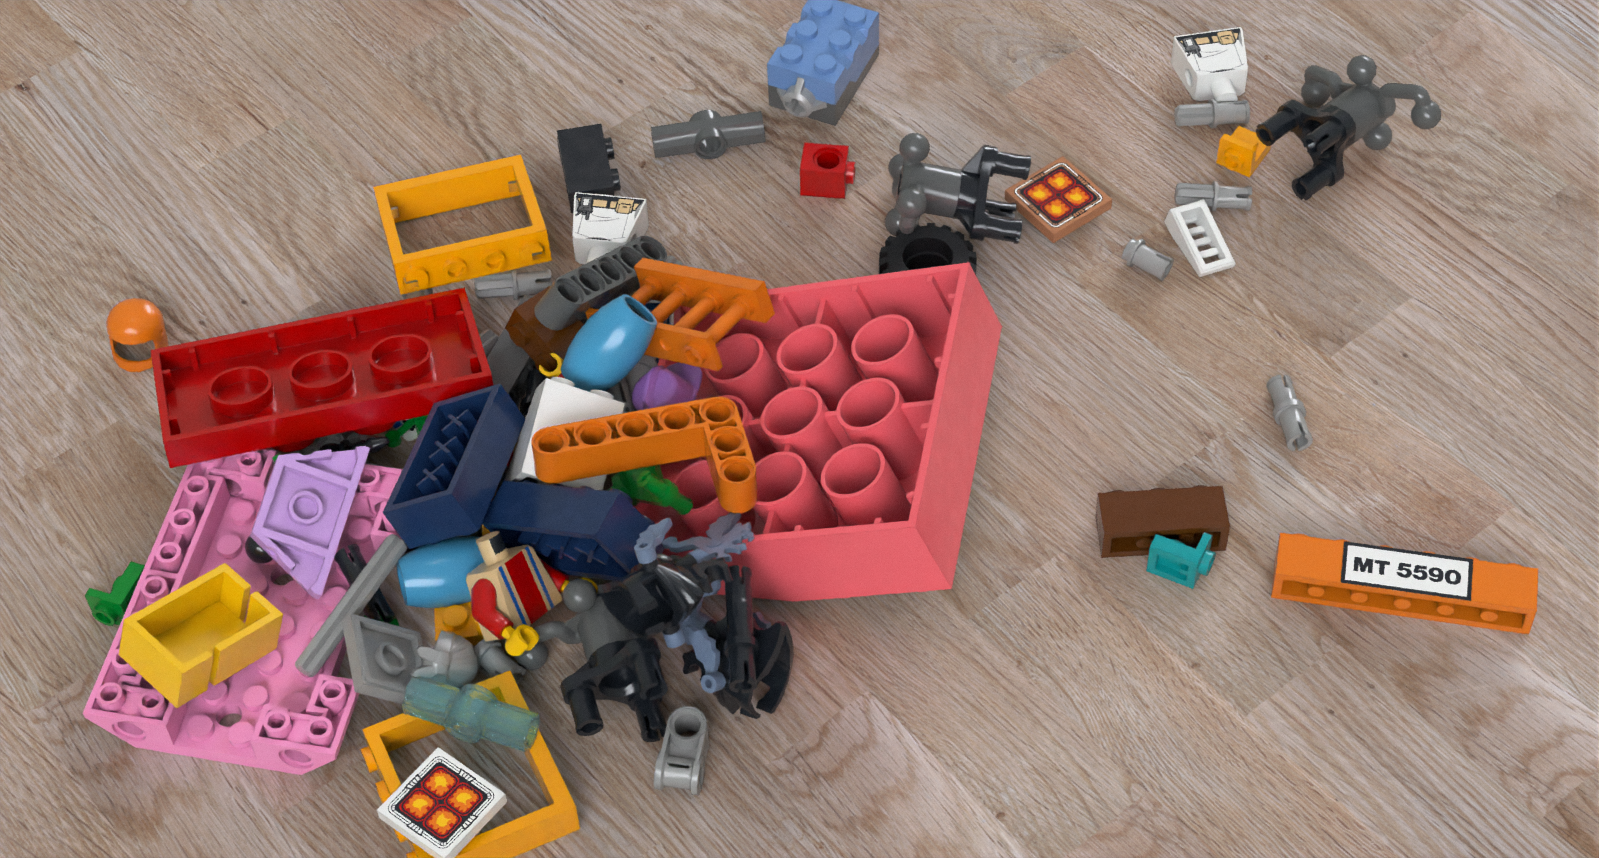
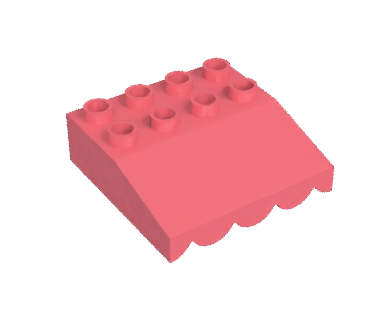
[634,262,1002,602]

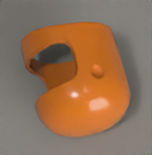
[106,298,169,372]

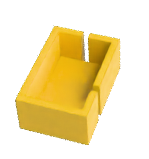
[119,563,283,708]

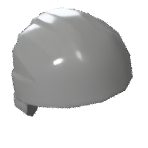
[410,631,478,696]

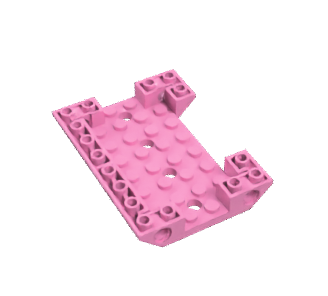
[83,449,408,775]

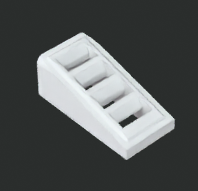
[1164,199,1236,277]

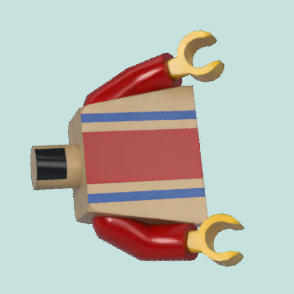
[466,531,598,656]

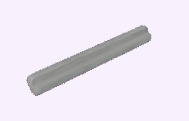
[295,534,407,677]

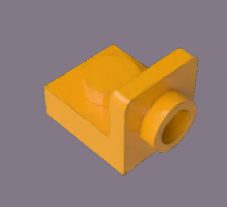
[1216,126,1271,178]
[434,601,484,646]

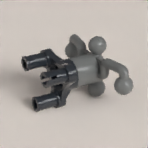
[1256,55,1441,200]
[885,133,1031,244]
[515,554,683,742]

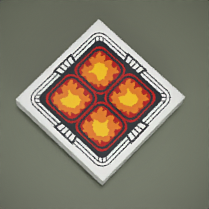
[377,747,507,858]

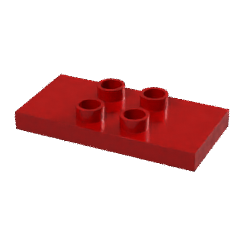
[150,287,493,468]

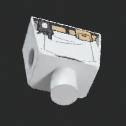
[1171,27,1248,102]
[572,192,649,264]

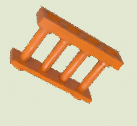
[585,258,775,371]

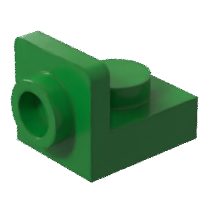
[85,561,145,626]

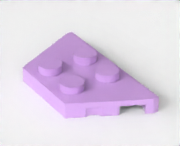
[250,446,370,600]

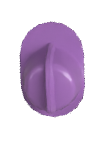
[632,362,703,411]

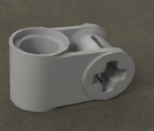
[654,706,709,796]

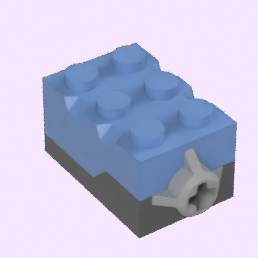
[767,0,879,126]

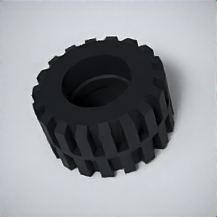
[879,223,977,275]

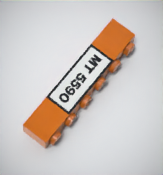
[1271,533,1538,635]

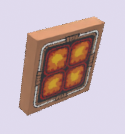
[1004,156,1112,243]

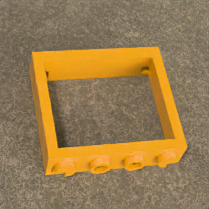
[373,155,552,295]
[360,670,580,858]

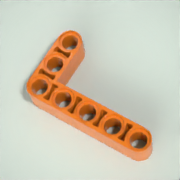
[531,397,757,513]

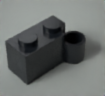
[557,124,621,213]

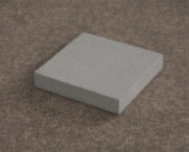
[342,613,434,708]

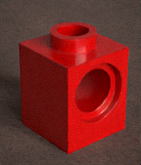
[800,142,856,199]

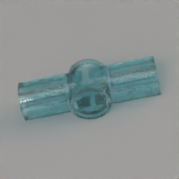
[402,676,540,752]

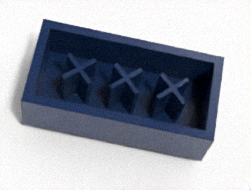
[383,383,525,549]
[483,480,665,581]

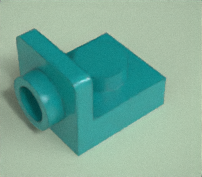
[1146,532,1216,589]

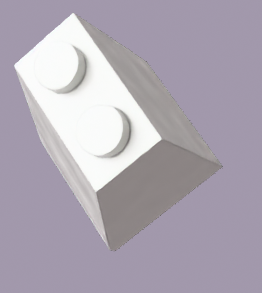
[504,377,625,490]

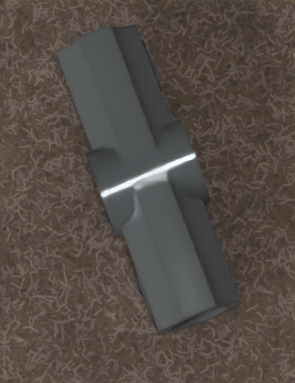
[651,110,765,159]

